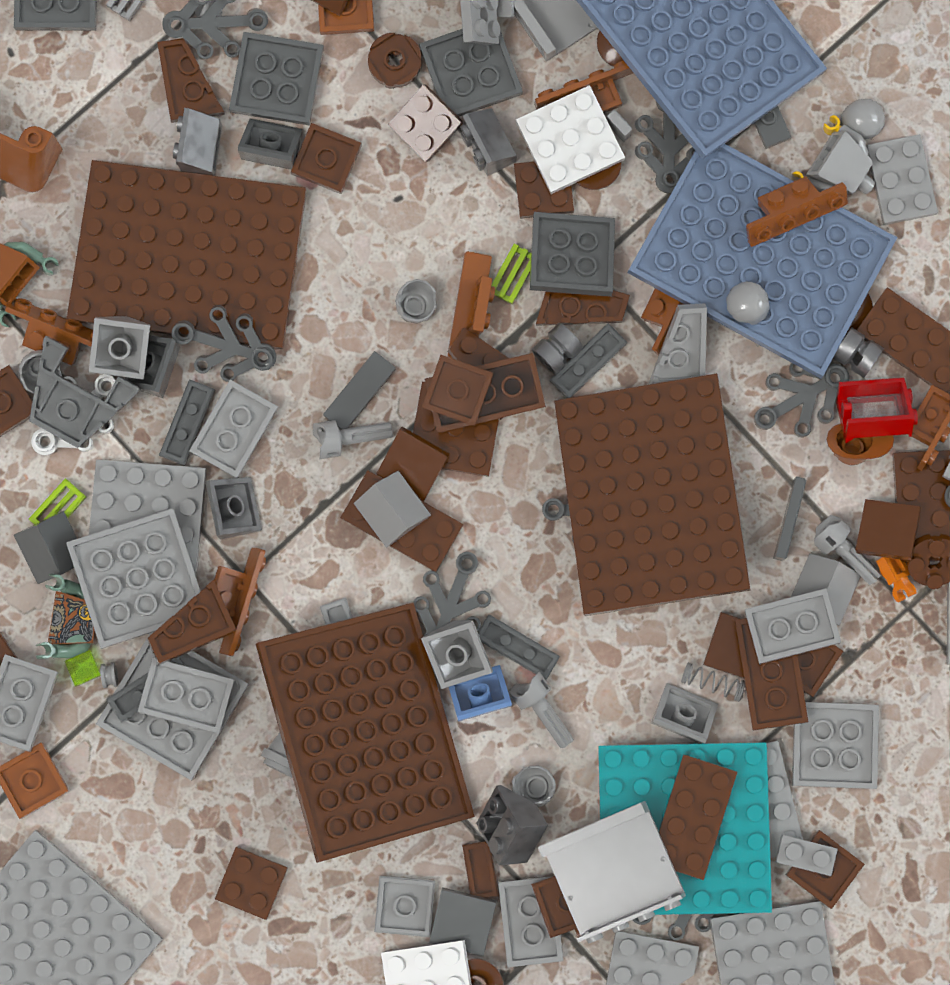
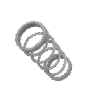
[681,662,745,702]

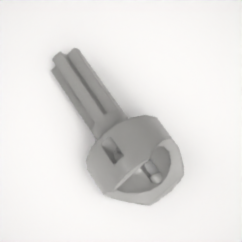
[313,420,393,460]
[814,515,882,585]
[508,671,574,748]

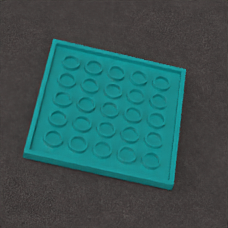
[598,743,772,915]

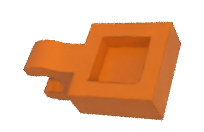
[876,557,917,603]

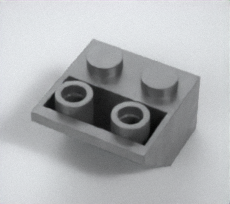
[173,108,222,176]
[460,108,517,176]
[476,785,548,865]

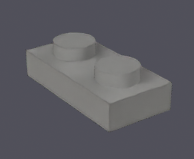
[775,835,838,876]

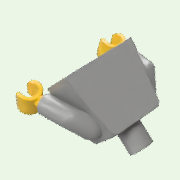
[792,115,875,194]

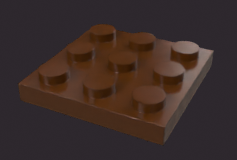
[413,381,499,477]

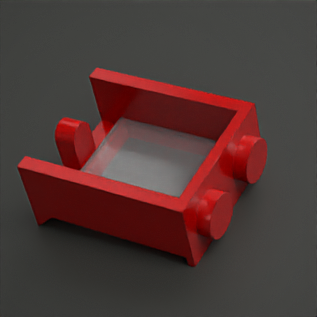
[836,377,918,444]

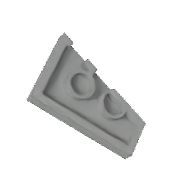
[649,303,707,384]

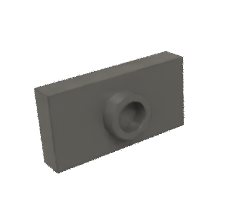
[754,106,791,149]

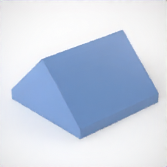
[449,665,512,722]

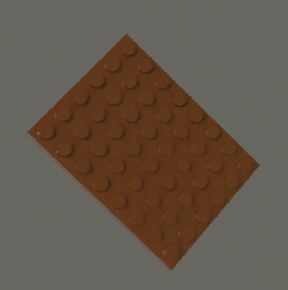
[66,160,307,349]
[554,373,751,616]
[255,602,475,863]

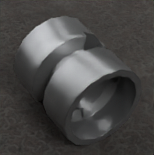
[531,323,583,375]
[833,327,884,378]

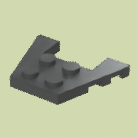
[29,336,141,448]

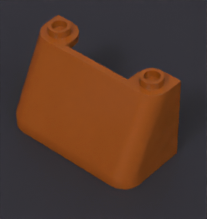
[0,126,63,193]

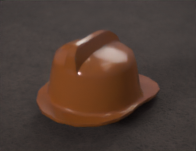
[826,423,894,466]

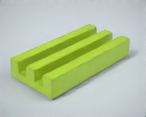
[491,243,531,305]
[29,478,87,524]

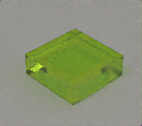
[64,650,101,687]

